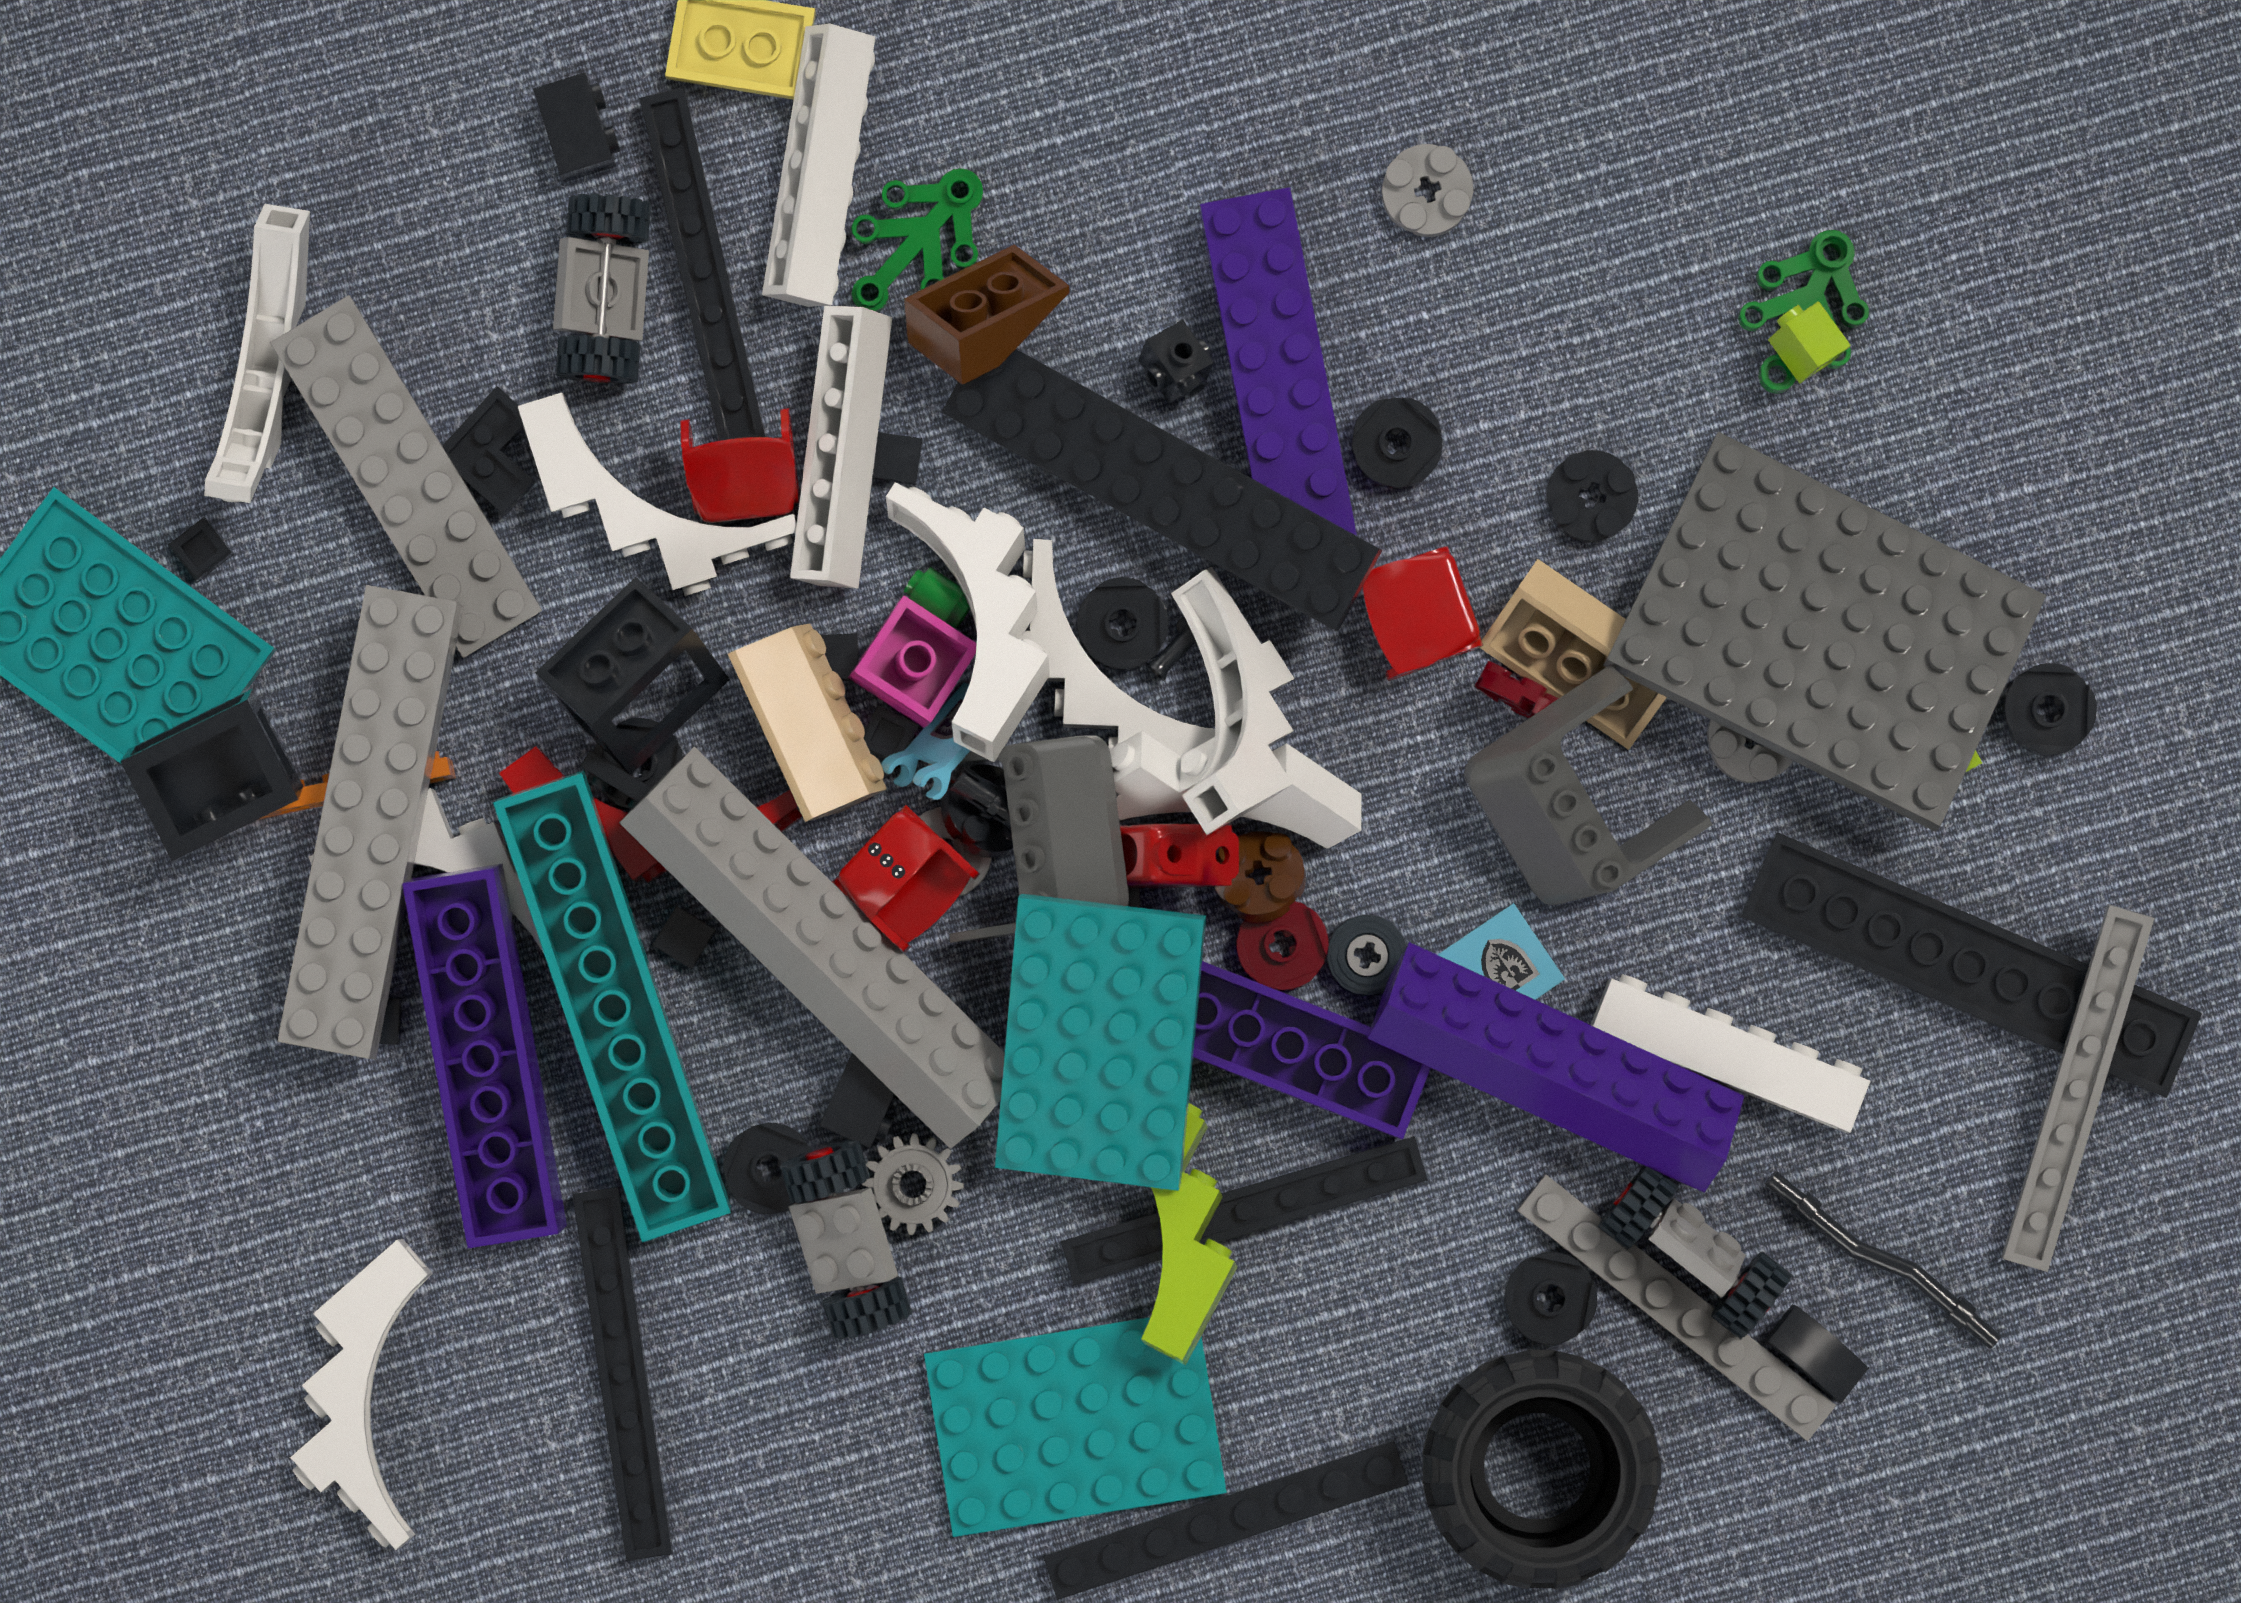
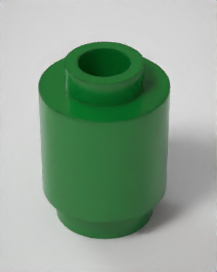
[903,567,970,629]

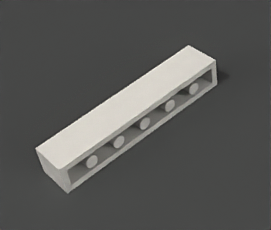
[762,23,875,307]
[790,306,892,589]
[1591,974,1870,1133]

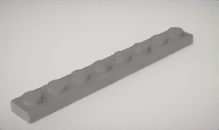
[2001,904,2155,1272]
[1517,1174,1836,1441]

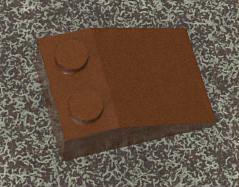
[904,244,1070,385]

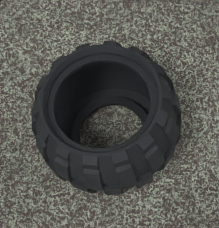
[1422,1349,1661,1590]

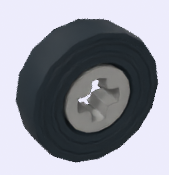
[1326,914,1407,997]

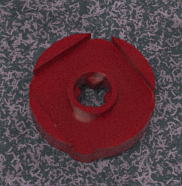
[1474,661,1559,719]
[1236,901,1329,990]

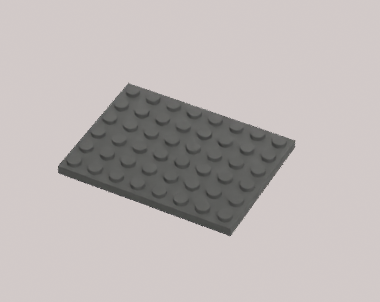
[1603,432,2047,832]

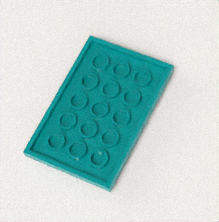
[0,487,277,764]
[995,894,1206,1191]
[924,1317,1227,1537]

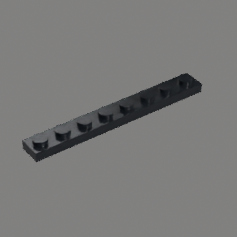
[639,88,766,441]
[1061,1136,1428,1286]
[572,1187,674,1561]
[1043,1440,1409,1600]

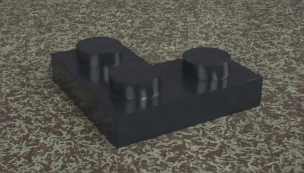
[443,386,536,516]

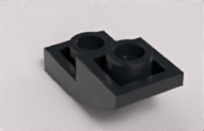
[1764,1304,1869,1403]

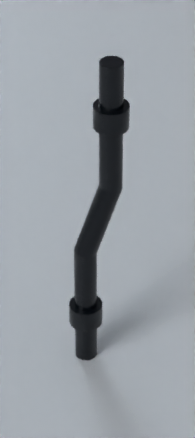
[1765,1171,2001,1349]

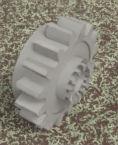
[862,1134,964,1235]

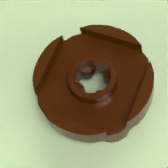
[1215,831,1306,922]

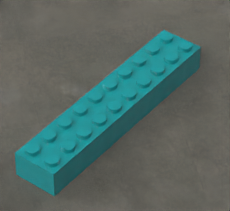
[493,770,731,1243]

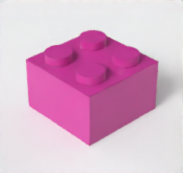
[848,595,977,728]

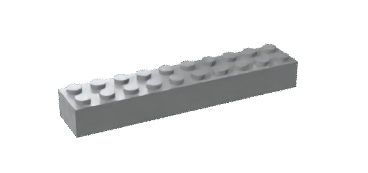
[277,585,463,1060]
[619,746,1005,1149]

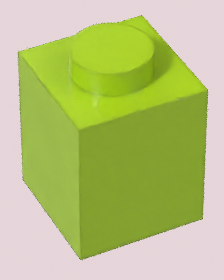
[1768,301,1851,384]

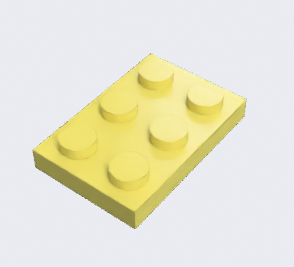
[665,0,816,100]

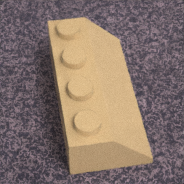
[1480,559,1667,750]
[728,623,887,822]

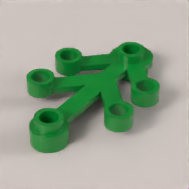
[852,168,983,313]
[1738,230,1869,394]

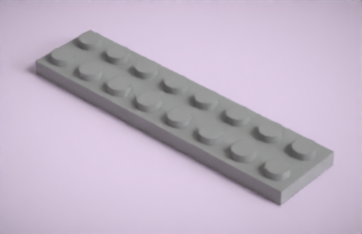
[270,295,542,658]

